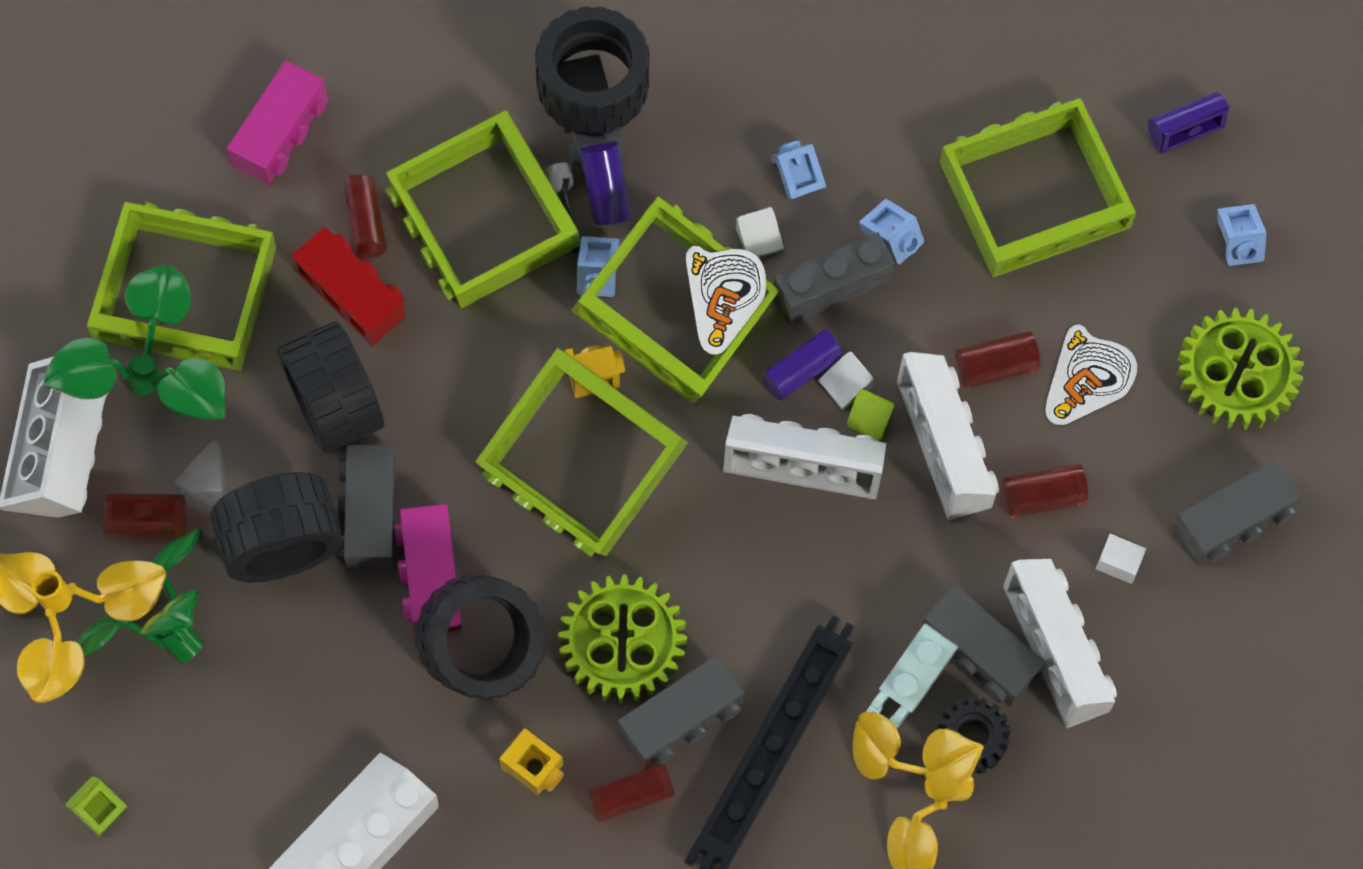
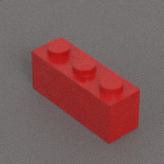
[291,226,405,346]

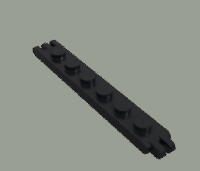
[684,615,854,869]

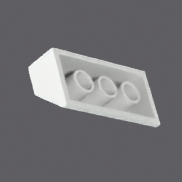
[897,352,999,521]
[0,356,108,518]
[723,414,886,499]
[1003,559,1117,729]
[269,753,439,869]

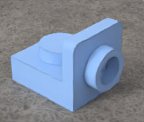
[770,140,826,199]
[859,198,924,265]
[1217,204,1267,266]
[577,236,619,297]

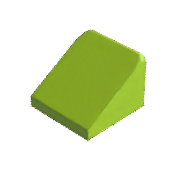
[847,389,895,441]
[65,776,127,836]

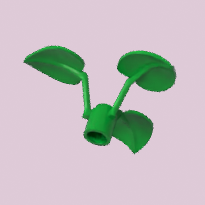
[44,265,225,420]
[77,528,204,664]

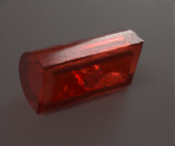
[344,174,387,260]
[955,331,1041,389]
[1002,463,1088,518]
[102,493,187,536]
[588,764,675,823]

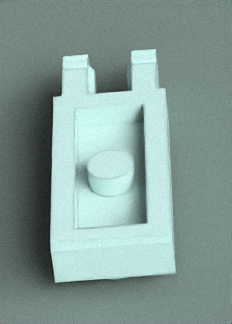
[866,624,959,729]

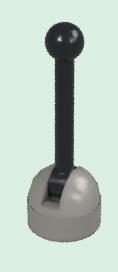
[543,162,580,253]

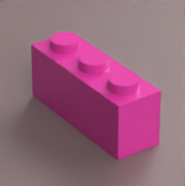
[226,60,328,185]
[394,504,462,634]

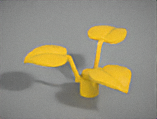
[0,552,166,703]
[852,712,984,869]

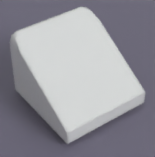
[736,207,784,258]
[818,351,874,410]
[1095,534,1146,584]

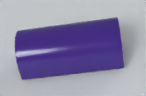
[1148,92,1229,153]
[579,140,631,225]
[762,329,843,401]

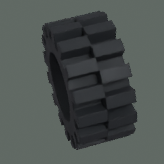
[937,697,1011,775]

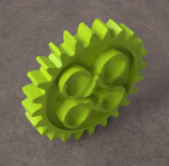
[1177,308,1304,430]
[558,574,687,703]

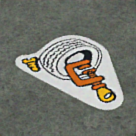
[686,246,766,355]
[1045,324,1137,425]

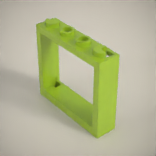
[939,98,1136,278]
[385,110,581,309]
[571,196,780,404]
[87,202,277,371]
[475,347,689,557]

